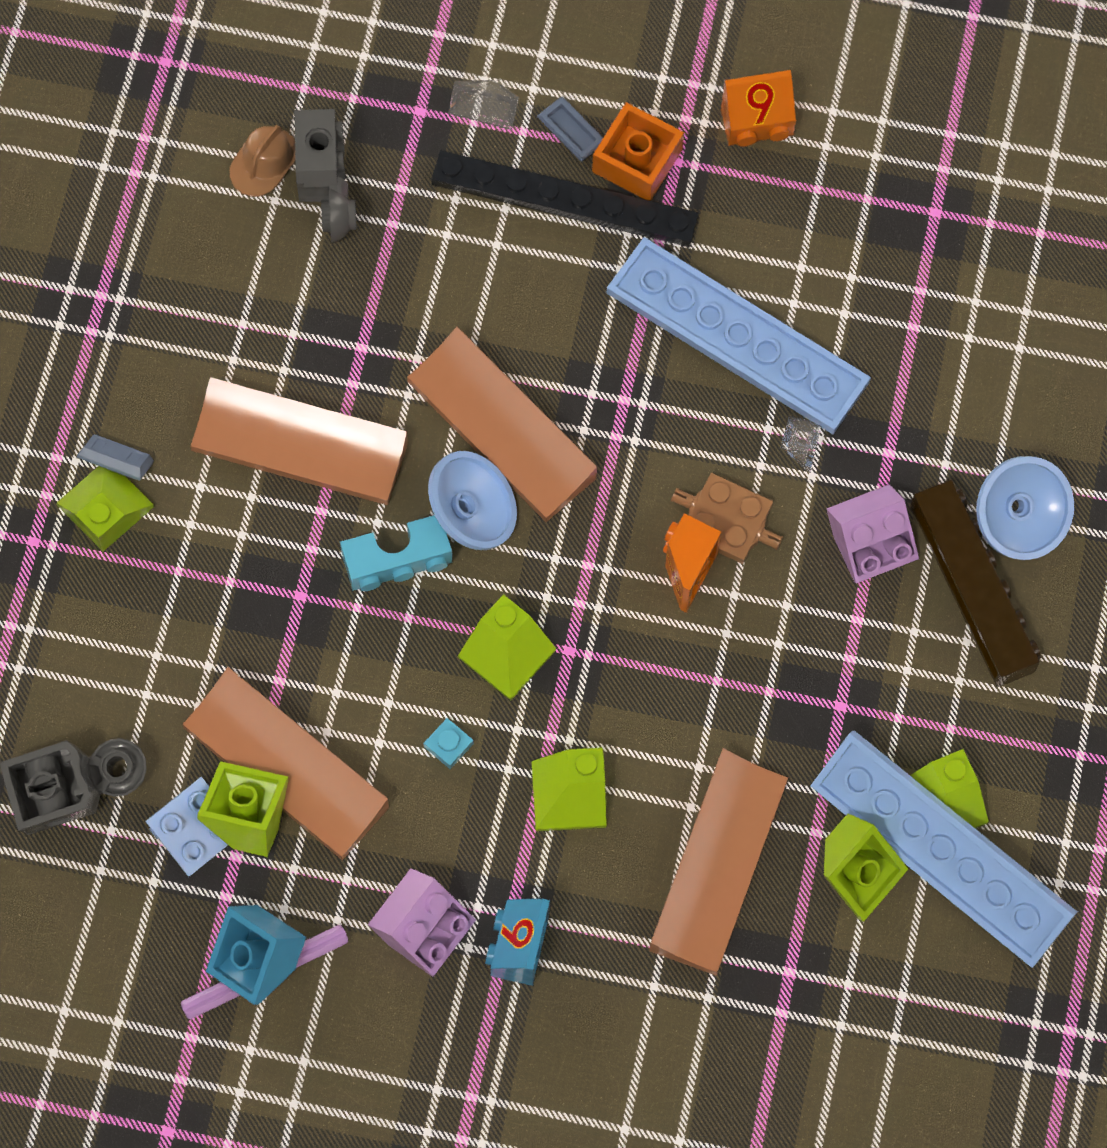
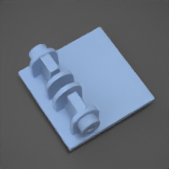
[145,777,228,877]

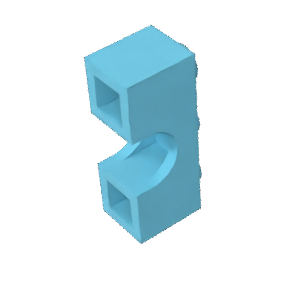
[340,515,453,591]

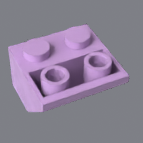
[826,484,919,583]
[368,869,476,976]

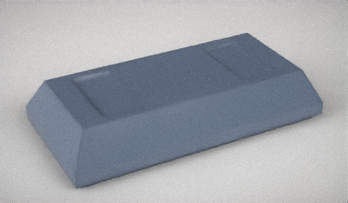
[537,96,603,162]
[77,434,154,481]

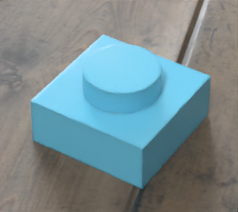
[424,718,473,769]

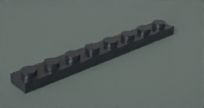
[431,150,698,248]

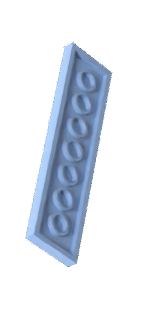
[606,237,871,434]
[810,730,1077,968]

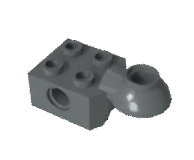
[294,109,357,244]
[0,738,147,835]

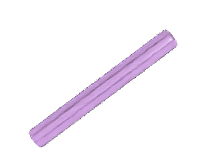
[181,925,348,1019]

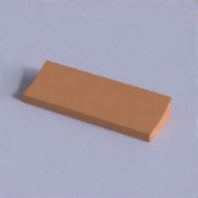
[407,327,597,522]
[191,377,408,505]
[182,667,389,860]
[649,748,788,976]

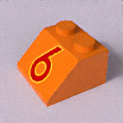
[721,70,796,146]
[663,513,721,613]

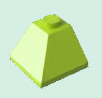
[56,466,154,552]
[458,594,556,701]
[532,748,606,831]
[910,749,989,829]
[197,761,288,857]
[824,813,908,922]

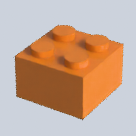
[592,102,684,201]

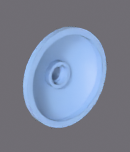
[428,451,517,550]
[976,456,1074,560]

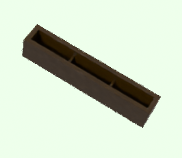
[910,480,1041,688]

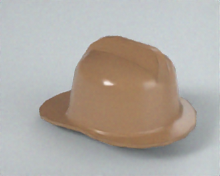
[230,125,295,197]

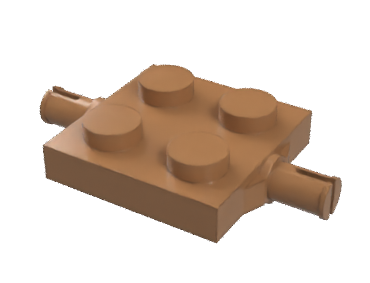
[671,473,783,564]

